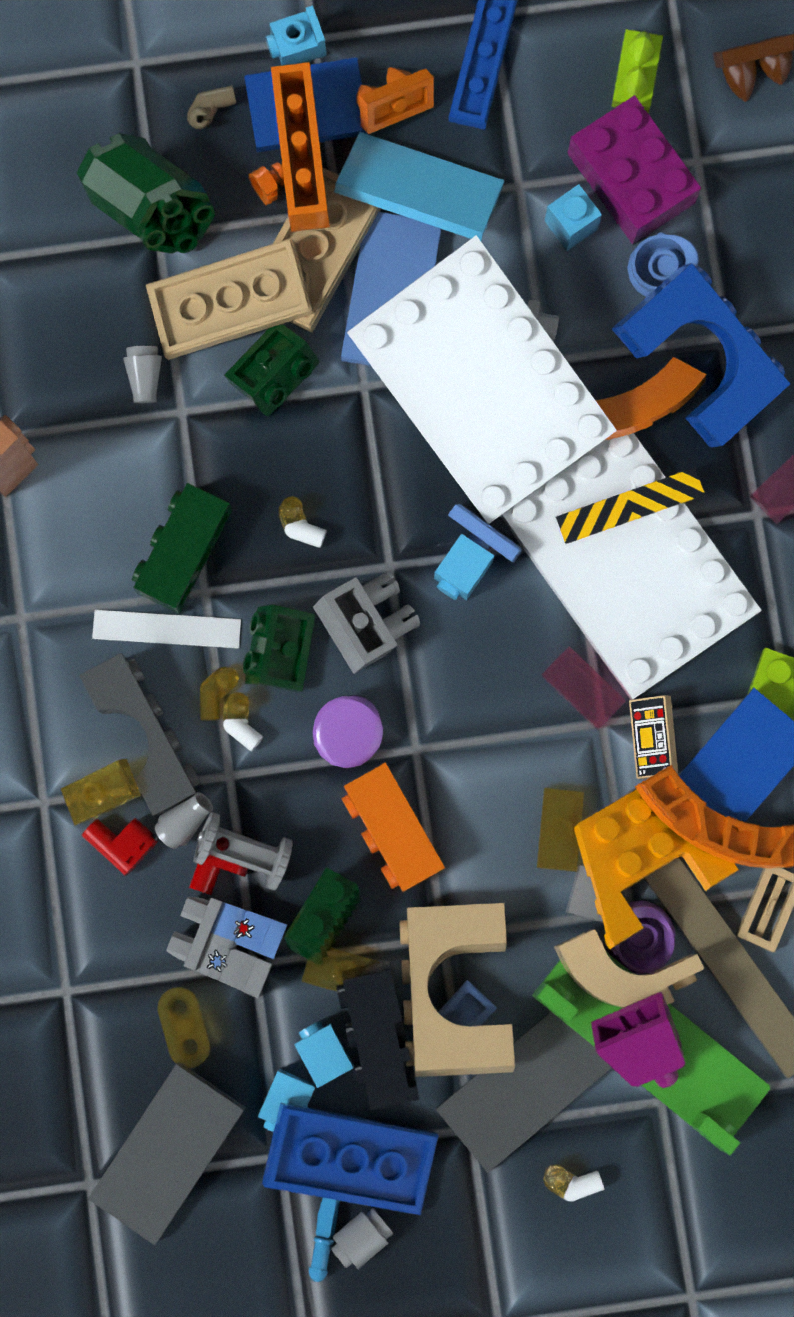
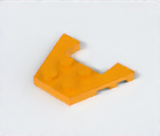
[574,789,739,949]

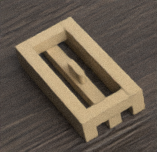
[735,868,794,953]

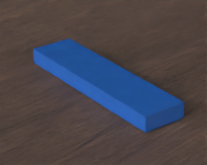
[448,0,518,130]

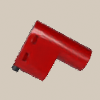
[82,818,159,876]
[189,837,248,895]

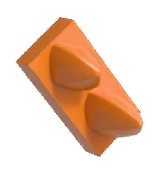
[356,67,434,135]

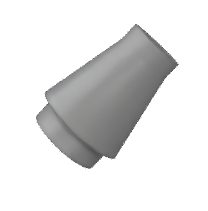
[123,346,162,403]
[155,792,213,849]

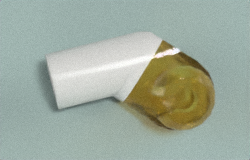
[278,496,327,548]
[223,692,263,752]
[543,1164,604,1202]

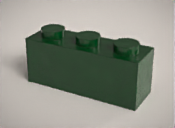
[132,483,232,614]

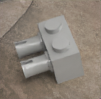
[313,571,420,674]

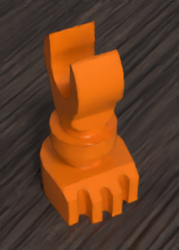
[249,162,285,205]

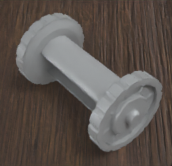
[193,812,293,890]

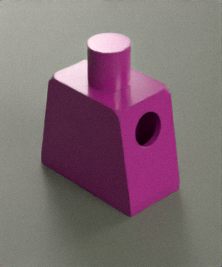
[591,992,685,1088]

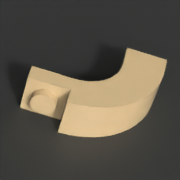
[554,929,704,1008]

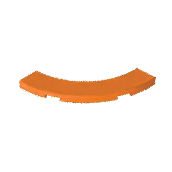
[595,357,707,440]
[635,765,794,869]

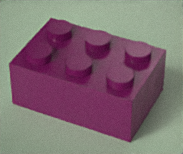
[567,95,701,245]

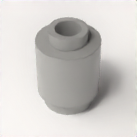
[331,1208,393,1269]

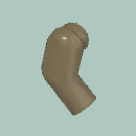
[187,85,236,129]

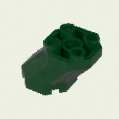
[76,133,215,254]

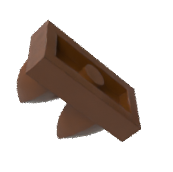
[713,34,794,102]

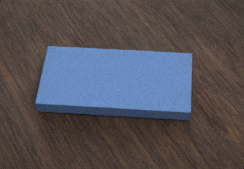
[341,212,442,366]

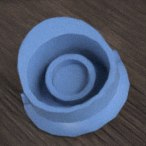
[627,232,699,297]

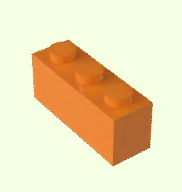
[341,762,445,892]

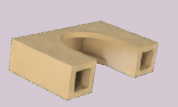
[399,903,515,1077]

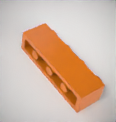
[271,62,330,232]

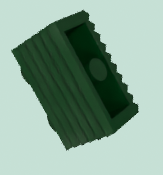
[284,868,360,965]

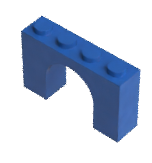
[612,263,790,447]

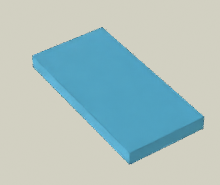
[334,132,504,241]

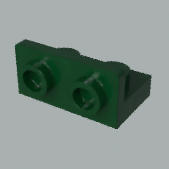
[224,324,319,416]
[243,604,315,692]

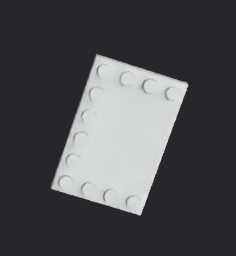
[347,235,617,524]
[501,433,762,700]

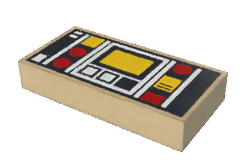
[629,695,679,779]

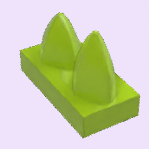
[611,29,663,113]

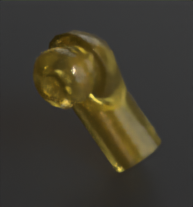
[200,667,239,721]

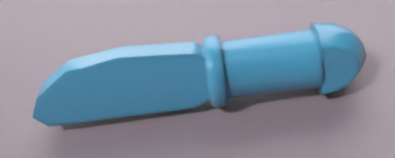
[309,1198,340,1282]

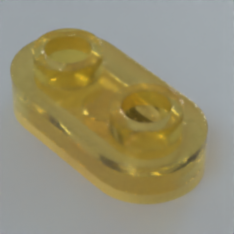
[158,987,211,1068]

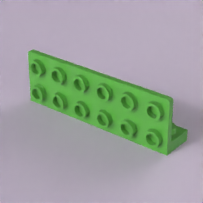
[532,952,770,1156]

